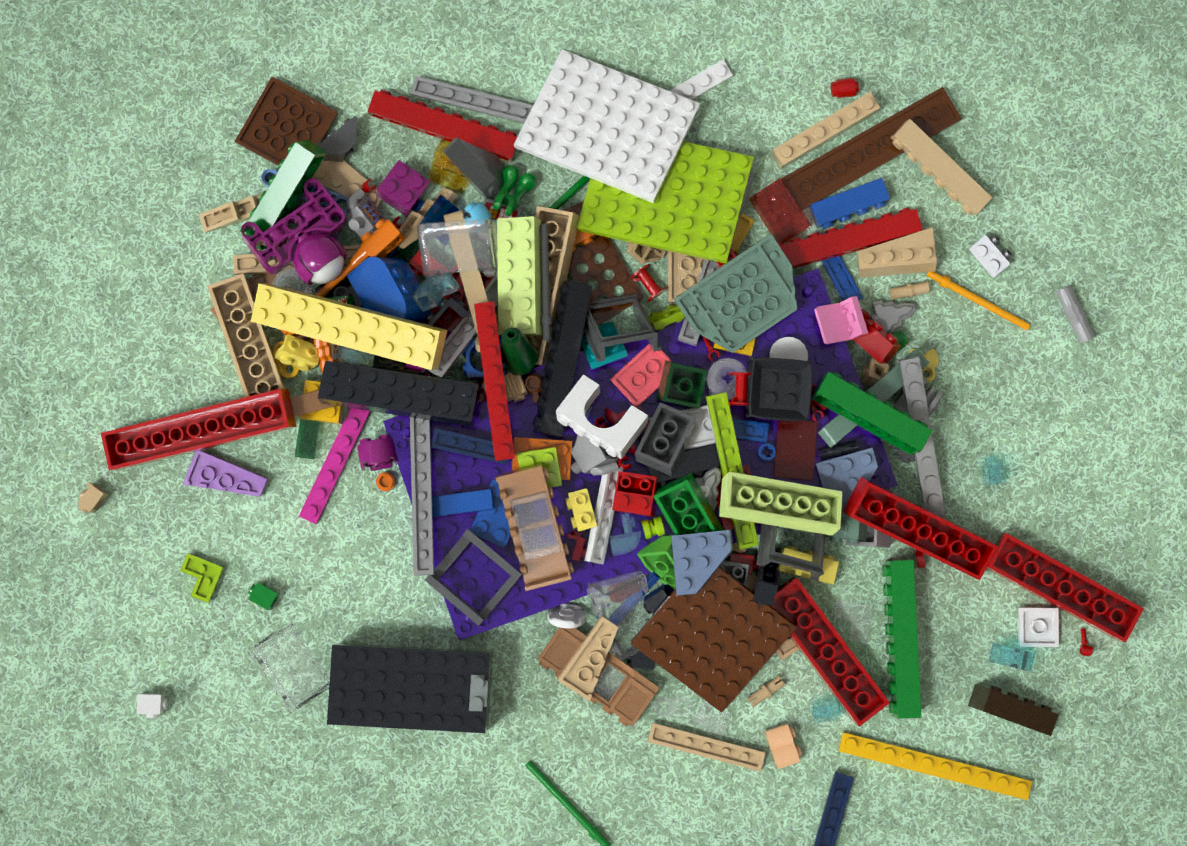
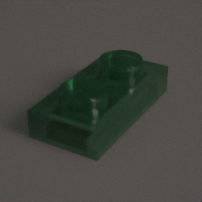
[295,419,320,460]

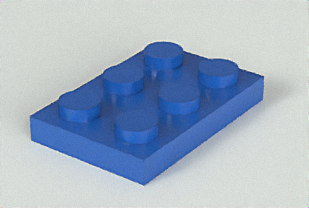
[470,479,524,548]

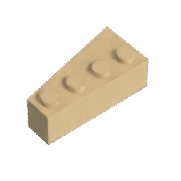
[857,227,937,278]

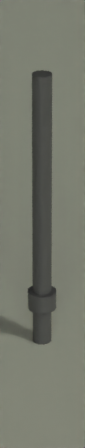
[540,224,552,341]

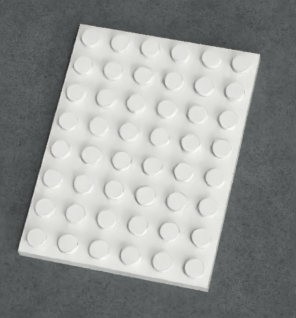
[514,50,700,203]

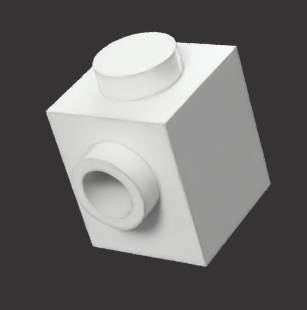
[137,693,168,718]

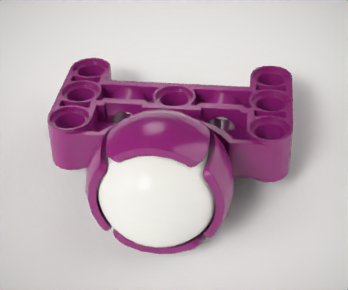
[241,178,347,285]

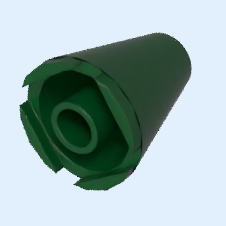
[500,327,539,376]

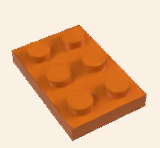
[512,437,572,480]

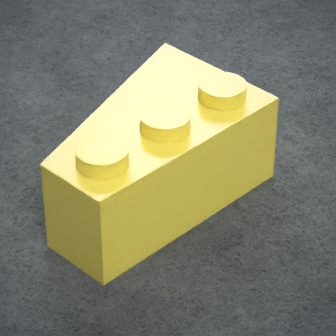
[779,545,839,585]

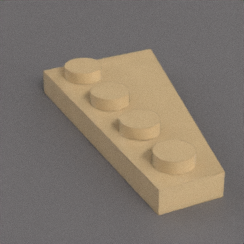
[313,161,382,208]
[557,615,618,702]

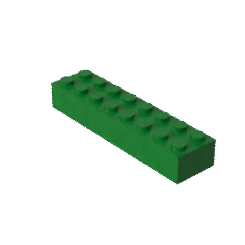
[882,560,922,719]

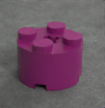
[357,435,398,471]

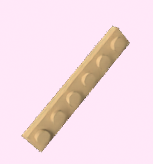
[647,722,765,772]

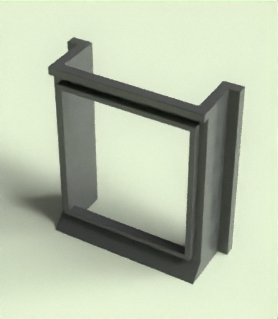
[583,294,661,362]
[757,524,826,581]
[425,529,522,626]

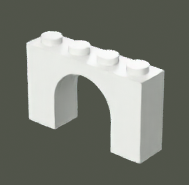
[556,375,648,459]

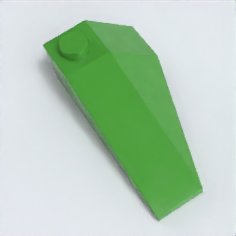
[637,535,676,589]

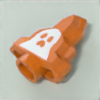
[314,339,341,373]

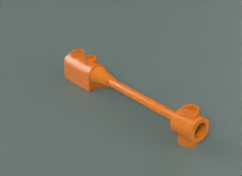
[280,219,406,337]

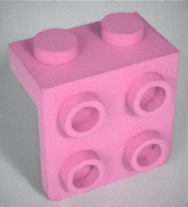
[815,296,868,344]

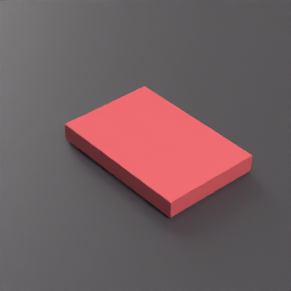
[610,344,671,407]

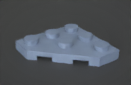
[816,448,878,517]
[671,530,733,596]

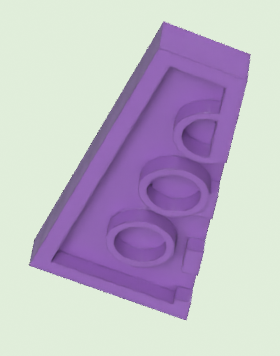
[183,450,269,497]

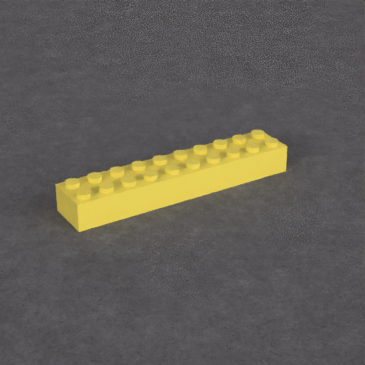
[251,283,447,370]

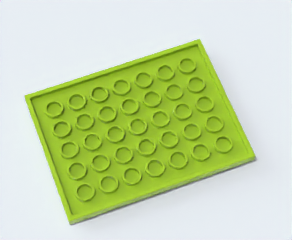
[576,142,754,263]

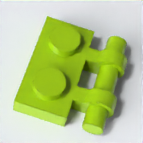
[647,304,685,331]

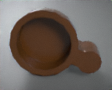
[524,374,543,403]

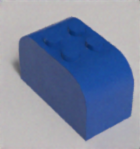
[347,257,430,324]

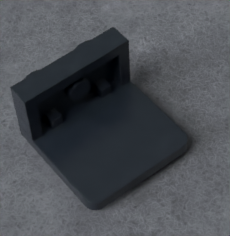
[424,296,469,326]

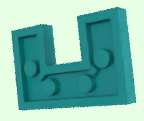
[581,322,628,370]

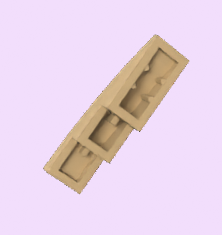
[398,187,458,249]
[199,194,261,233]

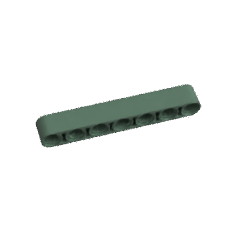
[818,348,930,447]

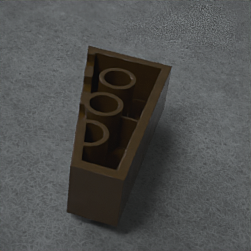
[968,684,1059,736]

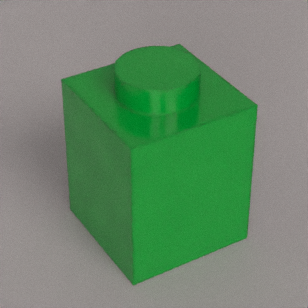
[248,582,280,610]

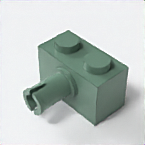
[826,516,868,544]

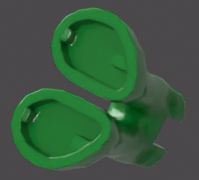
[493,165,537,216]

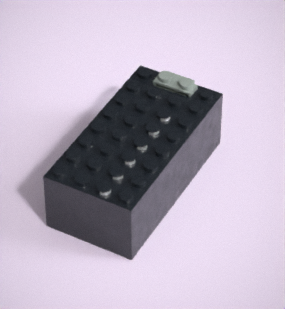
[327,643,493,733]

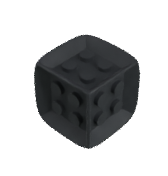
[745,357,813,422]

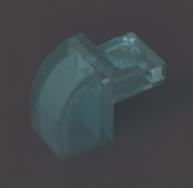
[412,272,460,312]
[337,346,375,368]
[609,513,641,556]
[989,643,1035,672]

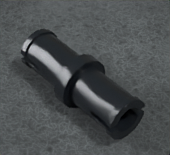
[818,440,859,460]

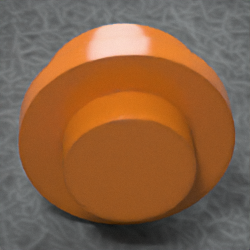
[376,472,395,491]

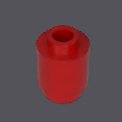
[830,77,859,99]

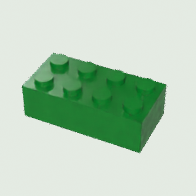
[653,473,724,535]

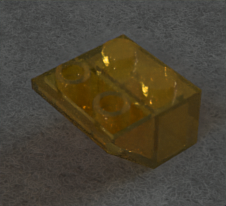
[428,139,468,193]

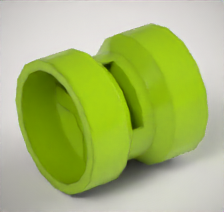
[641,516,665,539]

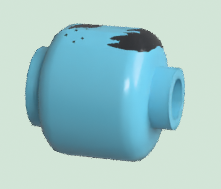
[463,202,492,231]

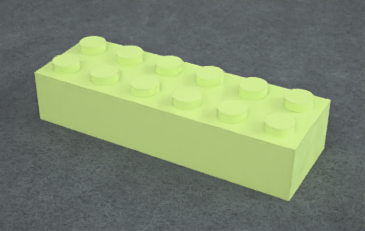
[497,216,543,336]
[719,472,842,535]

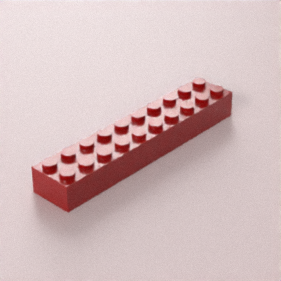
[101,389,297,471]

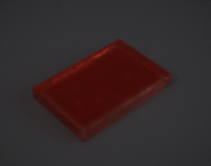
[749,178,812,244]
[773,420,817,481]

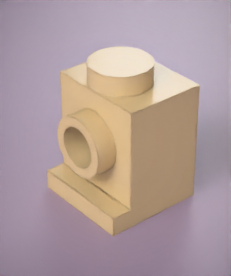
[861,358,889,387]
[78,482,108,513]

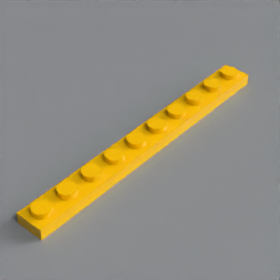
[838,732,1032,800]

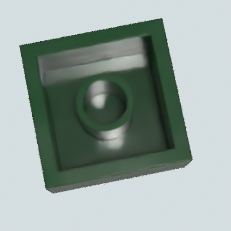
[657,360,708,408]

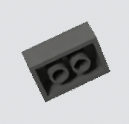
[635,403,696,476]

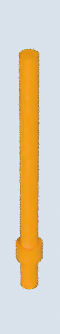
[926,272,1030,331]

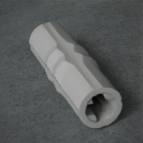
[1056,285,1095,344]

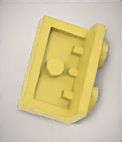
[274,334,319,372]
[565,489,597,532]

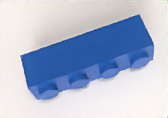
[809,178,890,230]

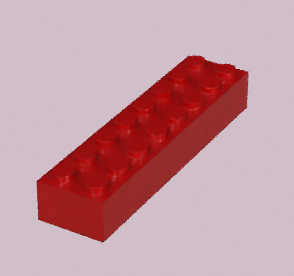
[843,477,998,580]
[986,533,1144,643]
[772,577,890,727]

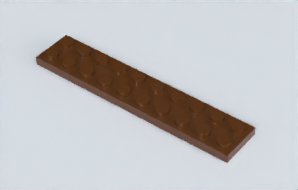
[778,87,962,214]

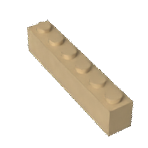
[771,91,880,170]
[890,119,992,216]

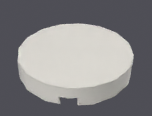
[769,337,808,361]
[547,603,586,628]

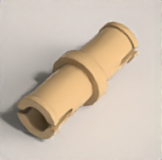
[889,281,930,300]
[747,676,785,708]

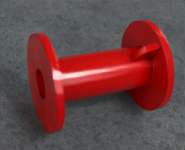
[630,263,668,303]
[728,372,751,406]

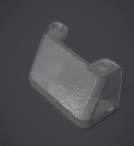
[417,219,498,280]

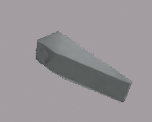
[443,137,505,200]

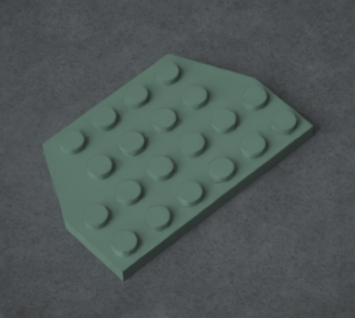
[673,233,797,353]

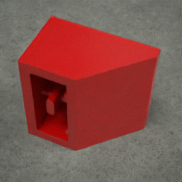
[612,471,658,517]

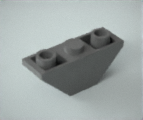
[316,116,358,162]

